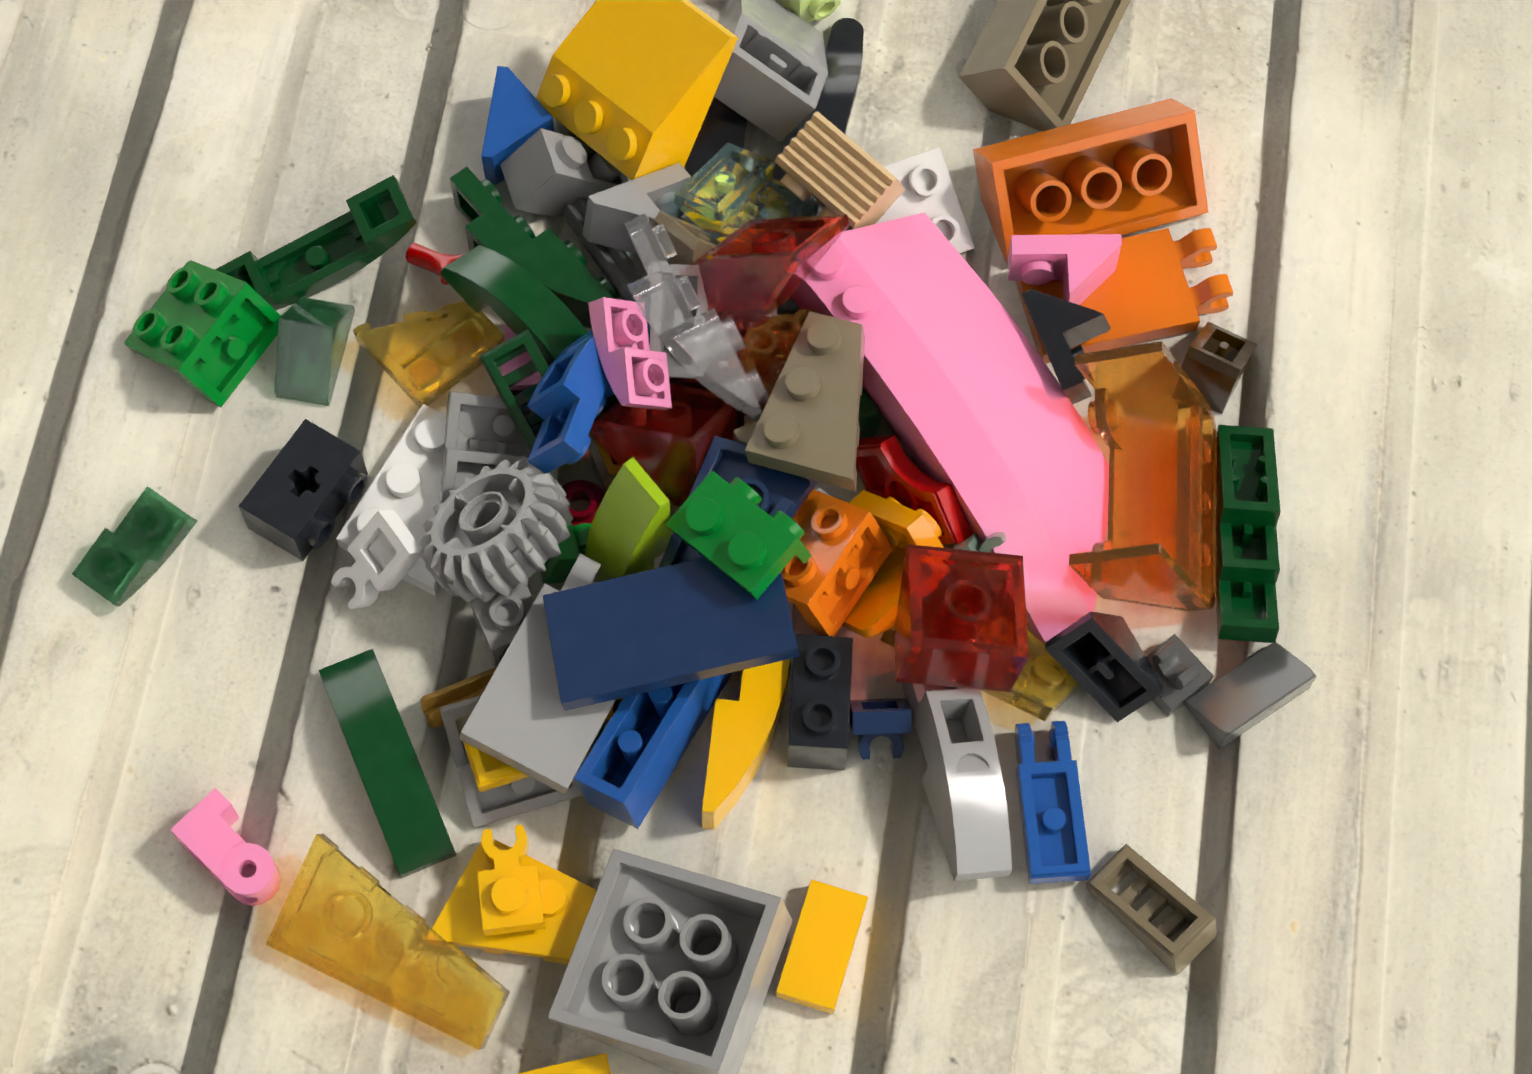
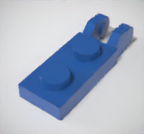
[1015,721,1091,884]

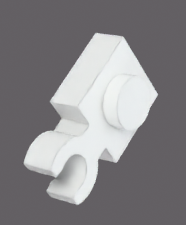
[331,509,424,610]

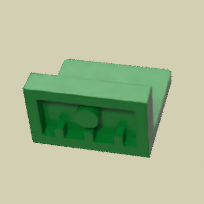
[124,260,287,408]

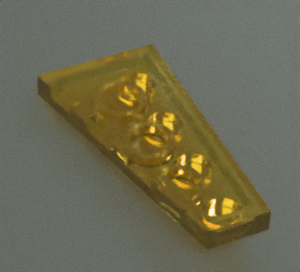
[266,833,510,1050]

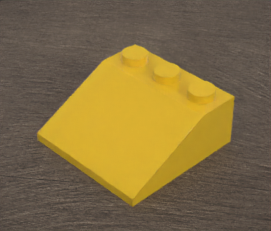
[536,0,738,180]

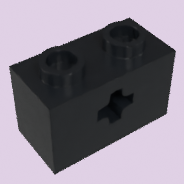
[238,419,368,561]
[787,634,853,771]

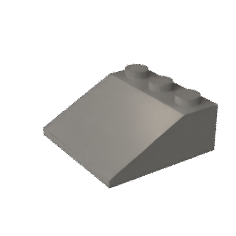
[547,848,793,1074]

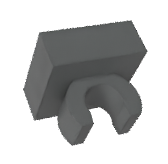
[1146,634,1214,717]

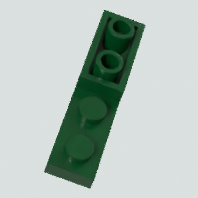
[450,166,620,329]

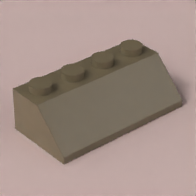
[959,0,1131,131]

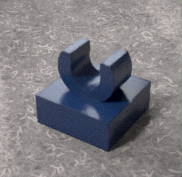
[849,698,912,760]

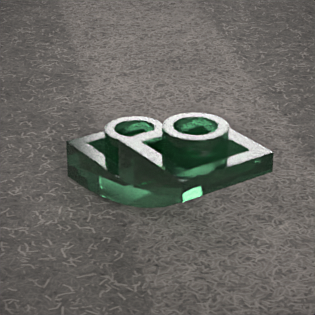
[72,486,198,607]

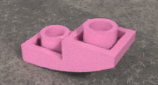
[588,297,672,410]

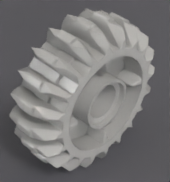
[419,459,573,602]

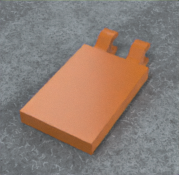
[1015,228,1234,364]

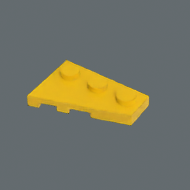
[426,839,597,964]

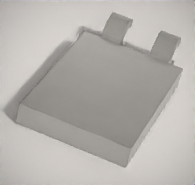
[459,553,616,795]

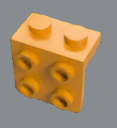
[842,490,954,638]

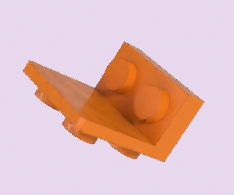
[782,489,893,636]

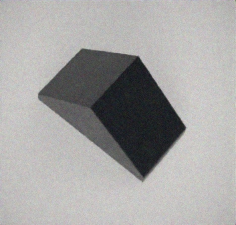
[1045,611,1164,722]

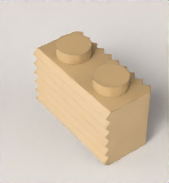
[775,111,905,232]

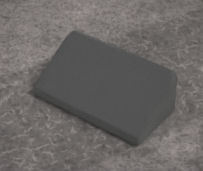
[1184,641,1317,749]

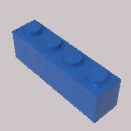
[574,672,733,829]

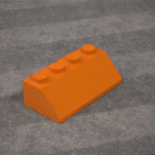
[973,98,1209,263]

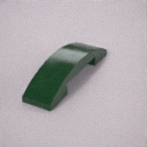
[214,175,417,310]
[440,245,626,426]
[319,648,457,879]

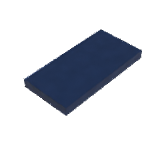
[543,557,800,711]

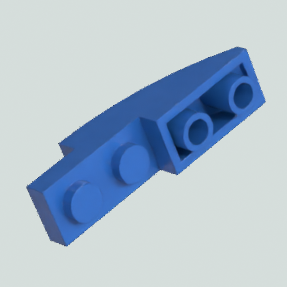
[527,300,652,474]

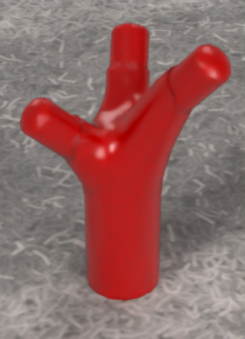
[405,243,464,285]

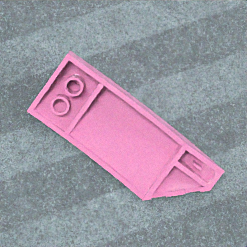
[789,212,1116,649]

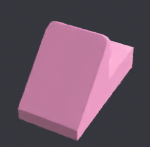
[1007,234,1122,305]

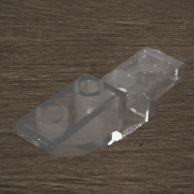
[624,213,769,422]

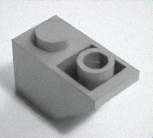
[500,128,628,218]

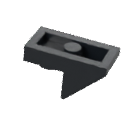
[1021,289,1111,404]

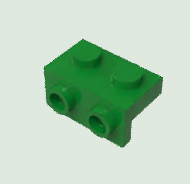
[666,471,812,600]

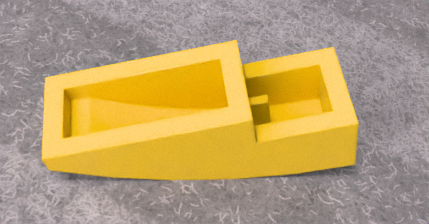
[702,659,791,829]

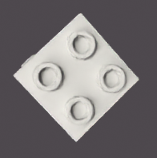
[876,147,975,254]

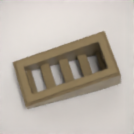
[1086,844,1217,975]

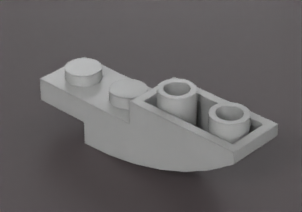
[897,653,1012,881]

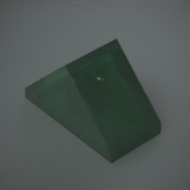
[274,297,355,406]

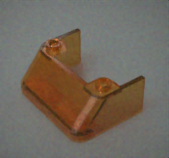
[1069,341,1217,612]

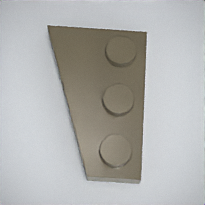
[745,311,865,492]

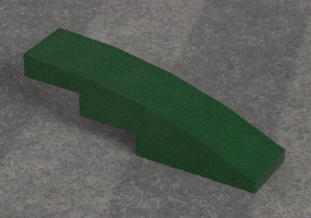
[1214,425,1281,643]

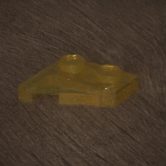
[353,301,505,408]

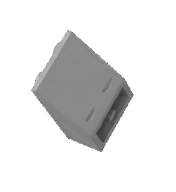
[714,0,828,142]

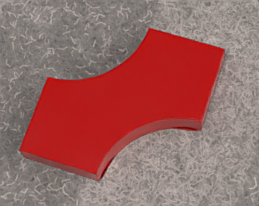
[856,435,973,544]

